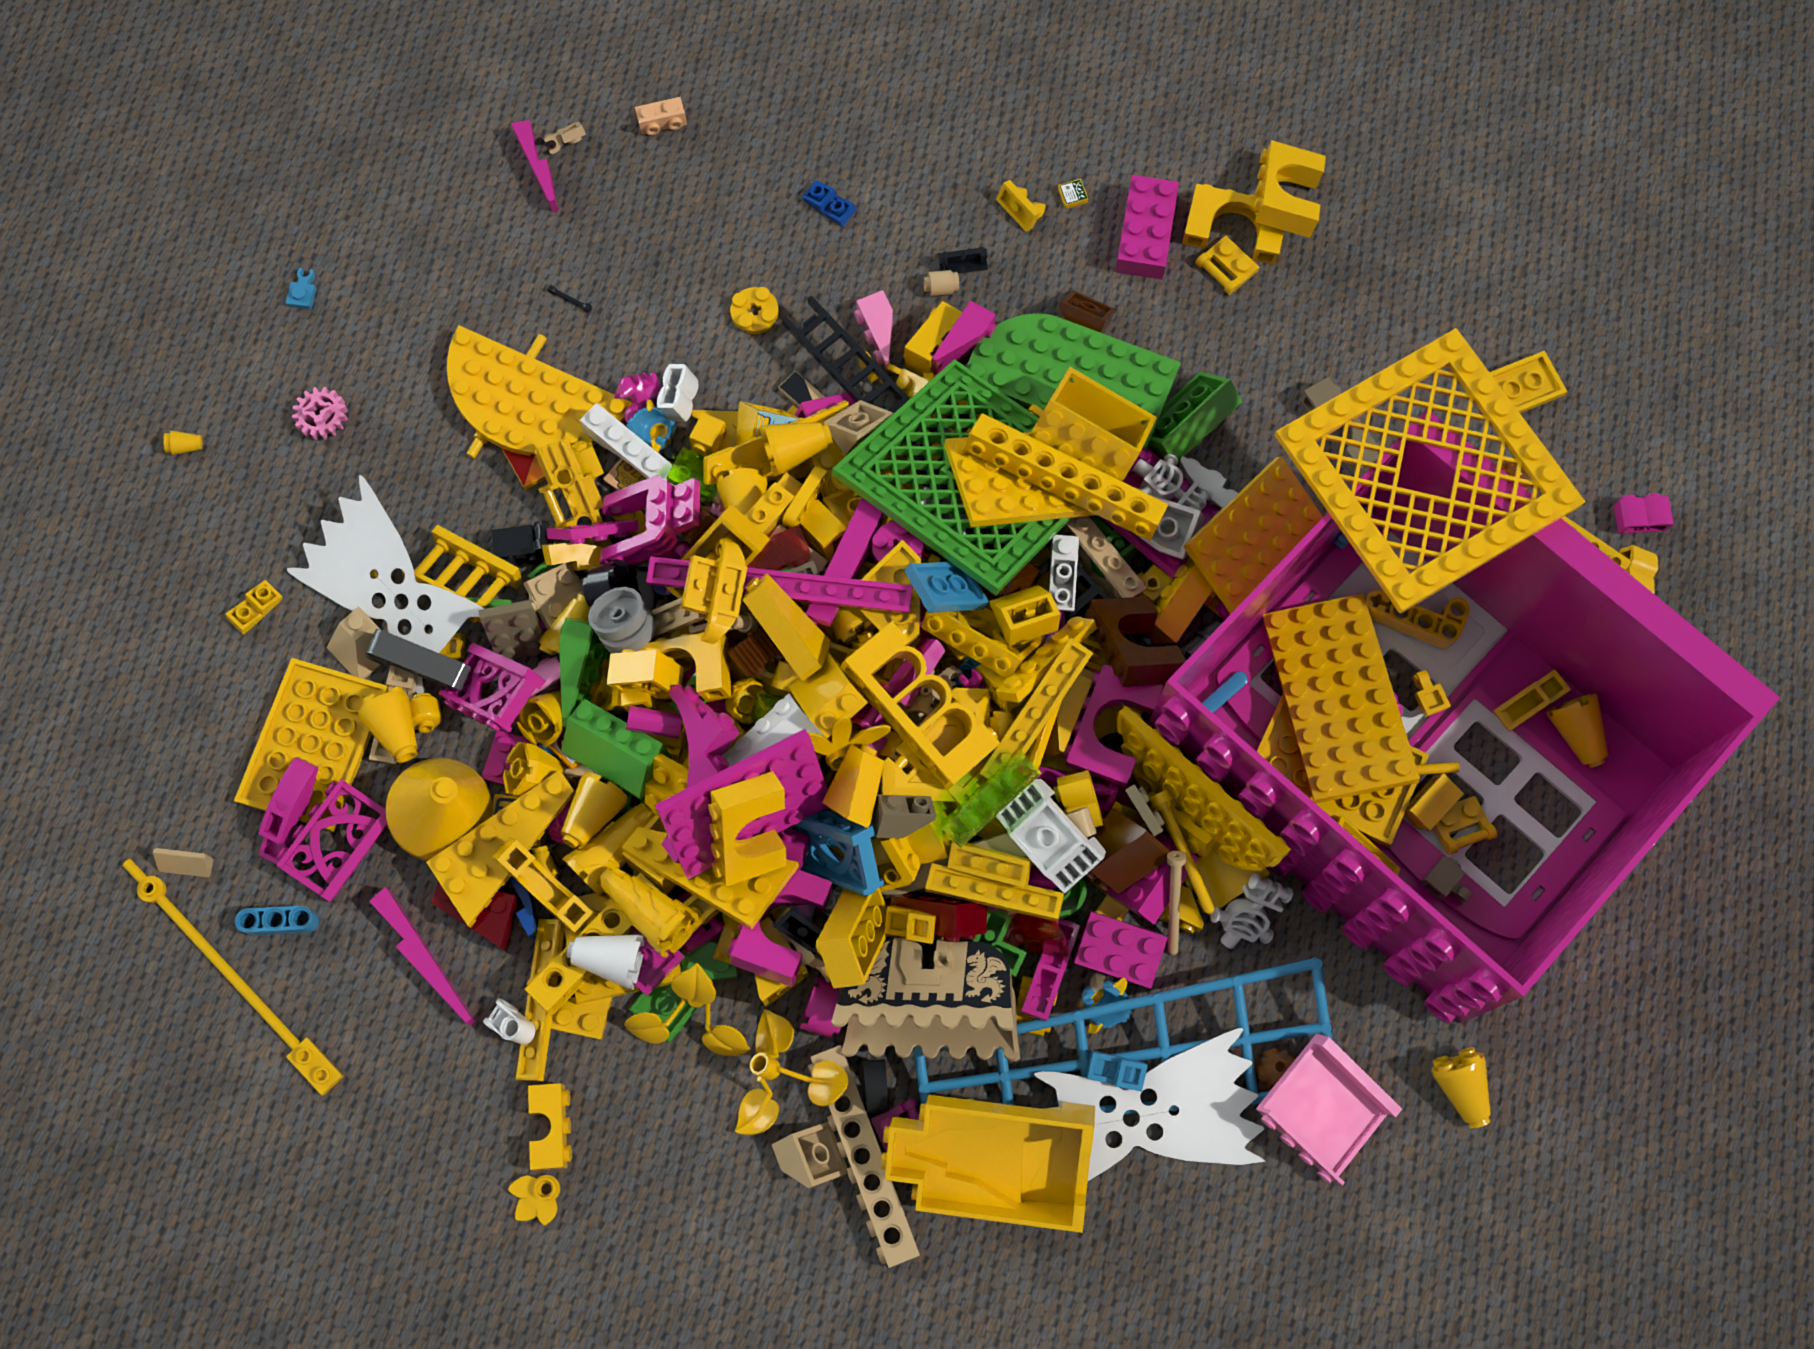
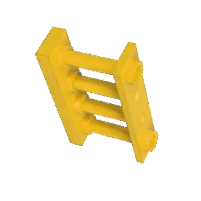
[401,525,523,623]

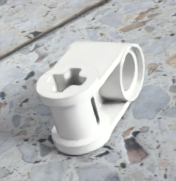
[483,998,535,1045]

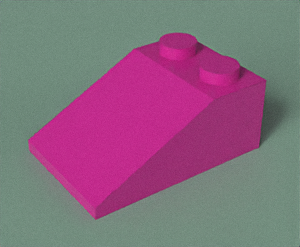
[932,300,997,375]

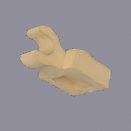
[543,121,586,154]

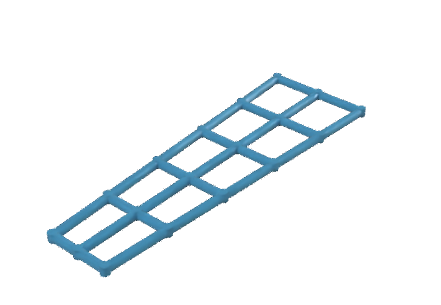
[913,957,1332,1115]

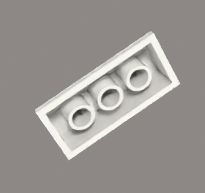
[722,693,826,767]

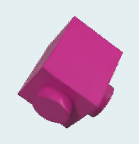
[777,828,811,870]

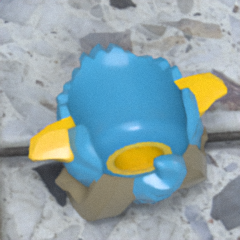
[626,400,677,455]
[1074,971,1132,1034]

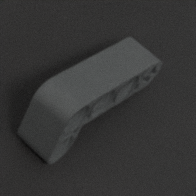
[365,629,471,692]

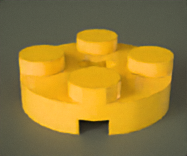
[730,287,779,334]

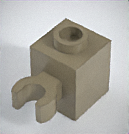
[1419,856,1473,904]

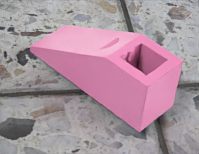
[854,290,893,371]

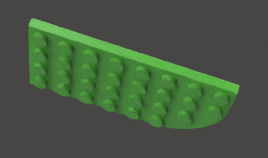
[966,314,1181,451]

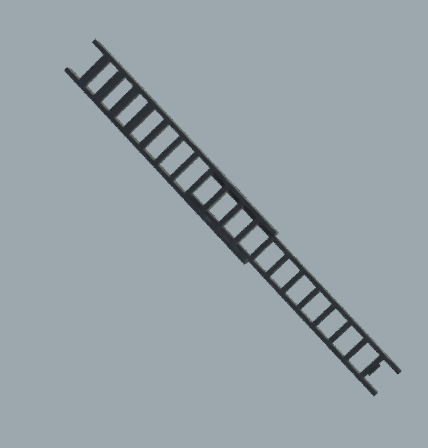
[781,296,1152,647]

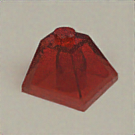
[1010,913,1069,958]

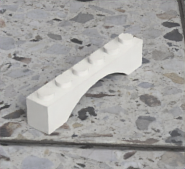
[580,403,711,506]

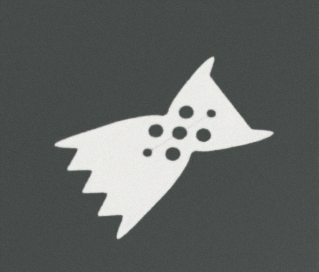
[287,475,484,694]
[1034,1028,1265,1181]

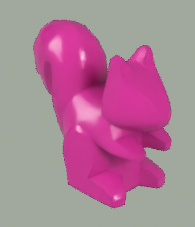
[614,372,662,424]

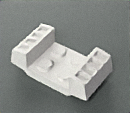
[995,779,1106,894]

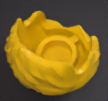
[725,678,768,725]

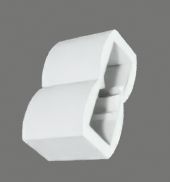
[657,364,698,422]

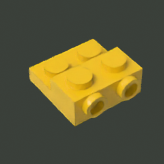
[644,753,689,815]

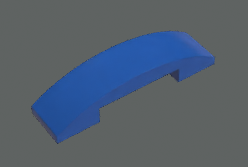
[509,876,538,940]

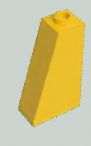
[743,573,831,681]

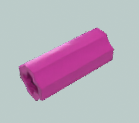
[626,706,682,739]

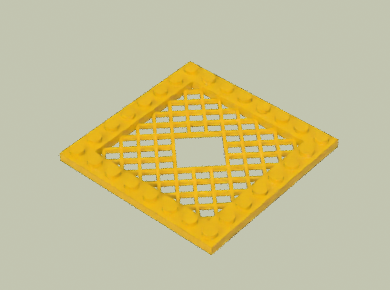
[1274,328,1586,614]

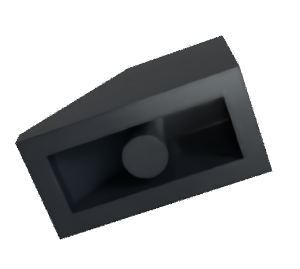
[772,904,829,955]

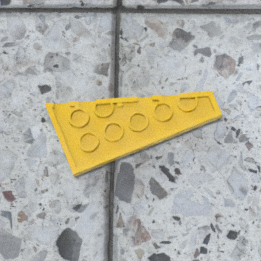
[703,400,849,485]
[426,770,575,928]
[622,827,799,930]

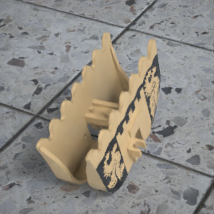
[832,937,1020,1061]

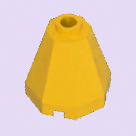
[503,742,570,796]

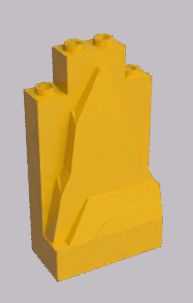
[881,1095,1095,1233]

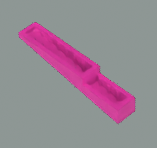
[806,498,886,627]
[369,887,476,1026]

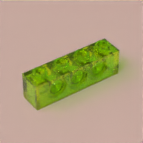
[941,749,1042,848]

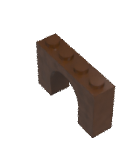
[1085,596,1187,687]

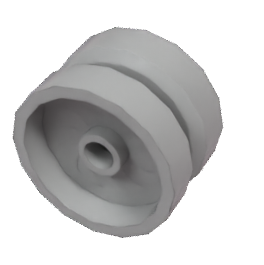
[588,587,656,653]

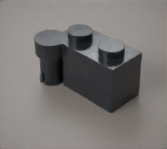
[492,520,554,566]

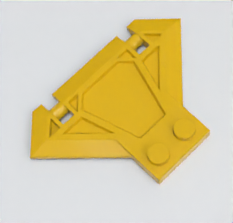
[881,688,1012,822]

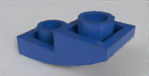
[802,180,857,227]

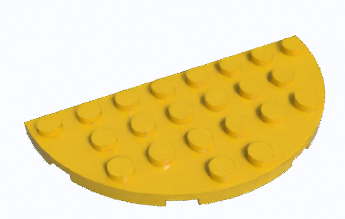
[447,325,632,456]
[1117,706,1291,871]

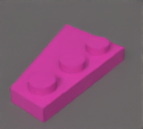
[547,520,639,544]

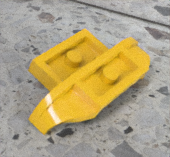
[681,539,748,644]

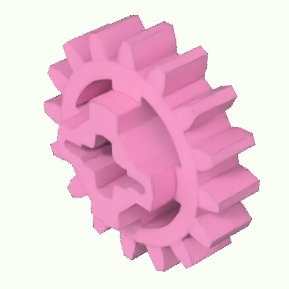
[292,387,348,440]

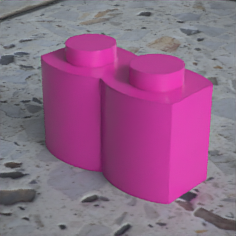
[1613,493,1674,534]

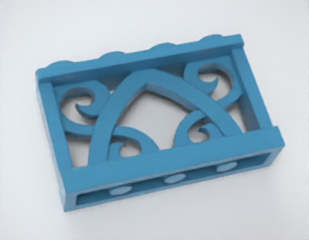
[793,809,884,895]

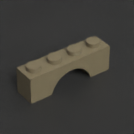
[1300,377,1384,475]

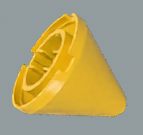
[386,758,493,861]

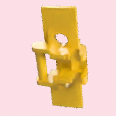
[534,437,613,548]

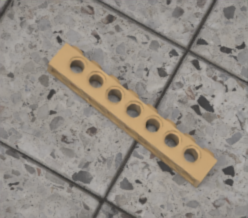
[808,1045,920,1268]

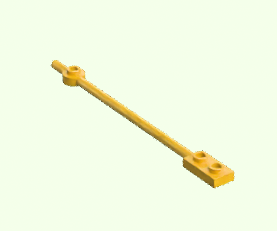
[122,859,344,1096]

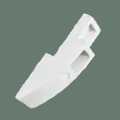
[1178,456,1238,509]

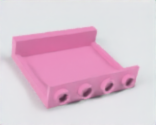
[1256,1033,1402,1186]

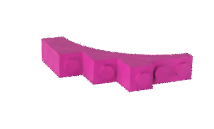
[662,684,740,863]

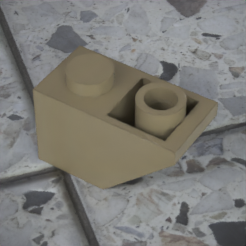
[872,795,936,838]

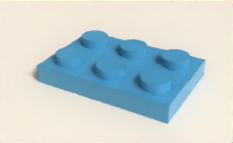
[904,562,989,613]

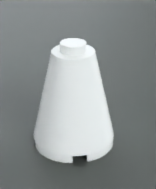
[567,935,645,990]

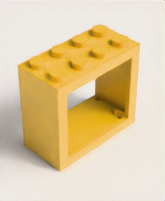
[1029,367,1157,481]

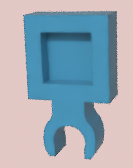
[286,267,316,310]

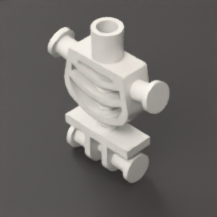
[1133,454,1212,511]
[1210,873,1293,949]

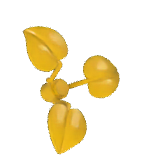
[624,963,750,1056]
[735,1009,848,1135]

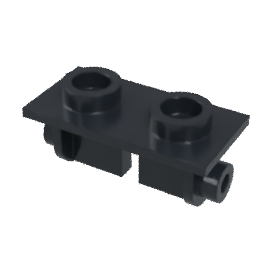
[937,246,988,273]

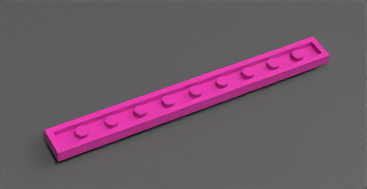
[646,557,913,614]

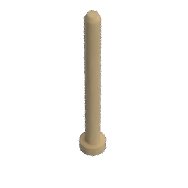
[1167,851,1186,956]

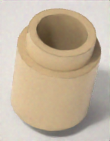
[923,270,959,296]

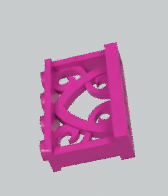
[438,643,546,733]
[276,779,388,902]

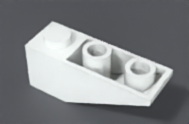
[1049,535,1079,612]

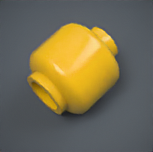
[409,693,442,733]

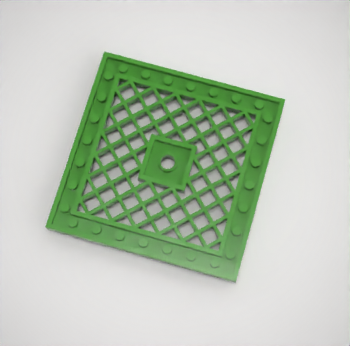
[831,359,1071,595]

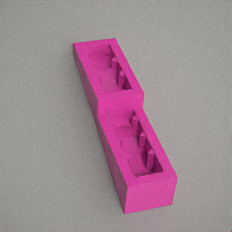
[511,120,558,212]
[1021,918,1081,1022]

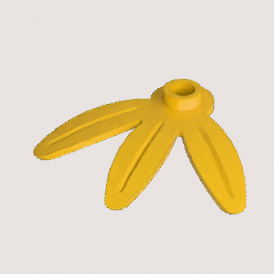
[808,716,891,771]

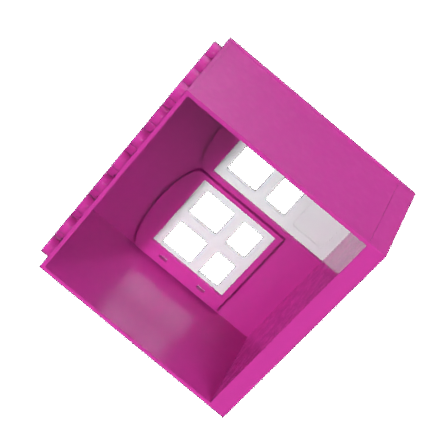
[1147,409,1781,1024]

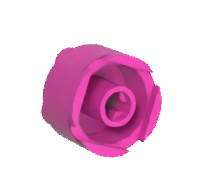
[872,521,924,566]
[800,976,841,1038]

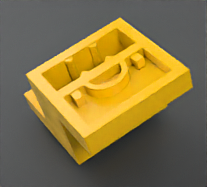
[880,801,961,884]

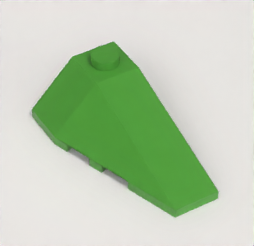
[559,618,611,727]

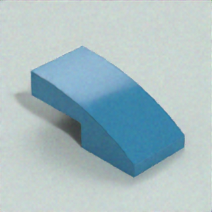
[1085,1050,1148,1092]

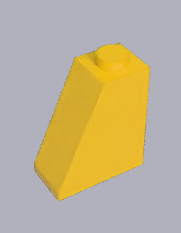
[822,744,884,828]

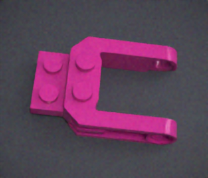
[599,475,700,565]

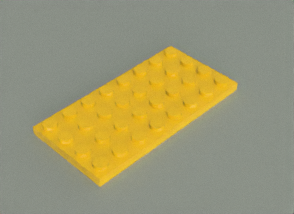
[1262,593,1420,803]

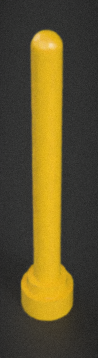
[1149,790,1214,914]

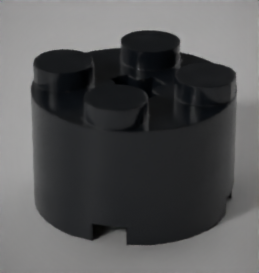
[583,560,642,607]

